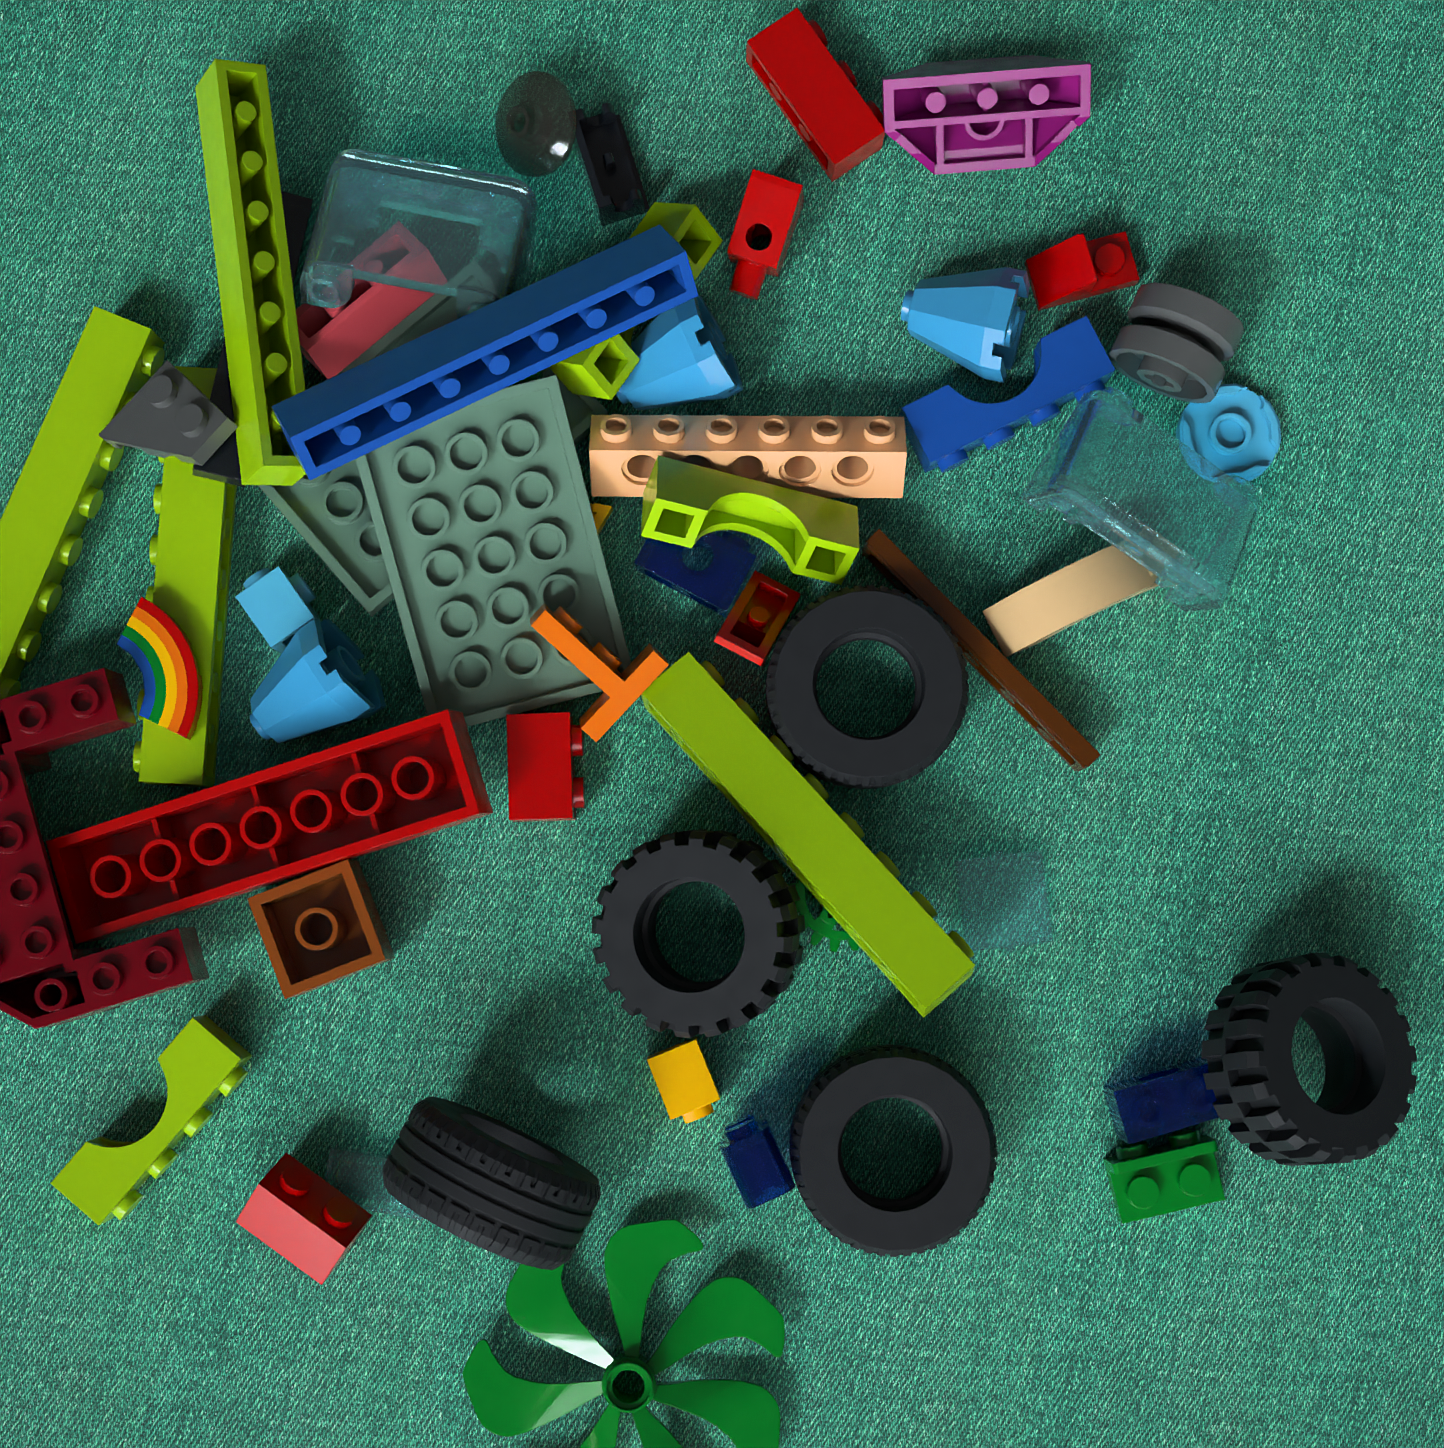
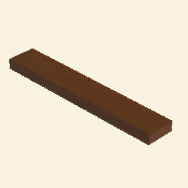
[862,529,1101,772]

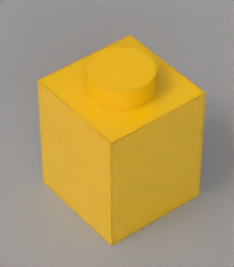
[647,1036,720,1124]

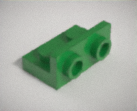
[1103,1129,1225,1224]

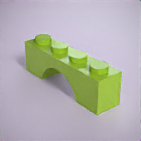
[549,202,723,400]
[641,455,860,585]
[50,1015,252,1226]

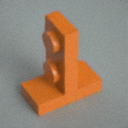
[530,604,669,742]

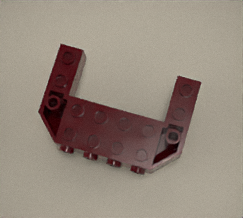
[0,668,209,1029]

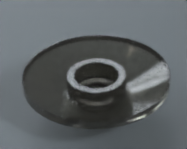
[496,71,577,177]

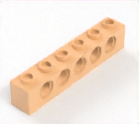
[589,414,907,498]

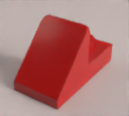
[1025,231,1139,311]
[714,570,801,666]

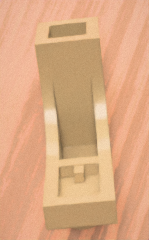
[982,534,1169,657]

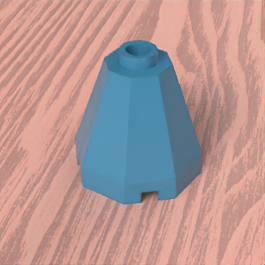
[901,267,1030,383]
[616,294,744,410]
[250,619,386,743]

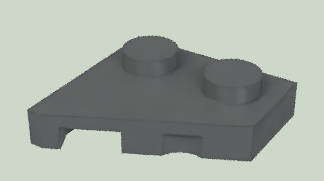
[99,360,238,466]

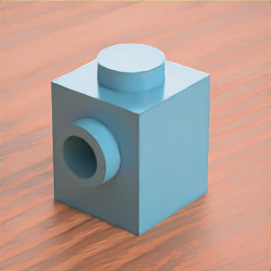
[235,566,322,654]

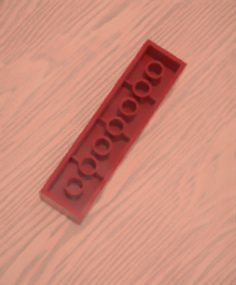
[46,709,493,944]

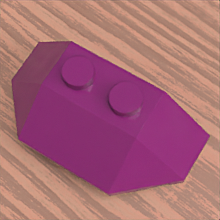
[882,55,1091,175]

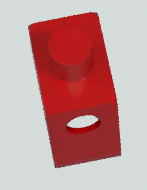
[727,169,804,300]

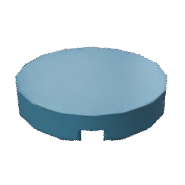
[1176,383,1281,487]

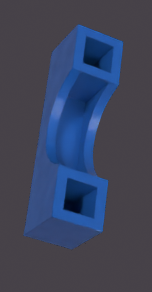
[898,315,1115,473]

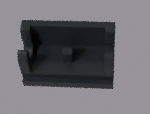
[568,103,650,226]

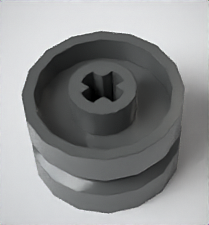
[1108,282,1245,403]

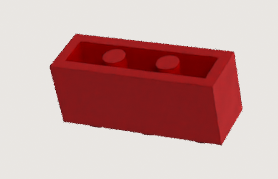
[746,8,885,182]

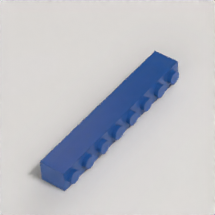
[271,224,699,480]

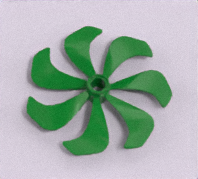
[462,1219,785,1448]

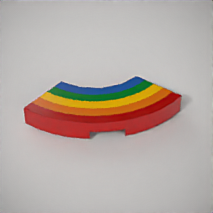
[117,597,203,740]

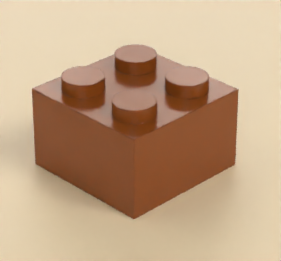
[247,859,395,999]

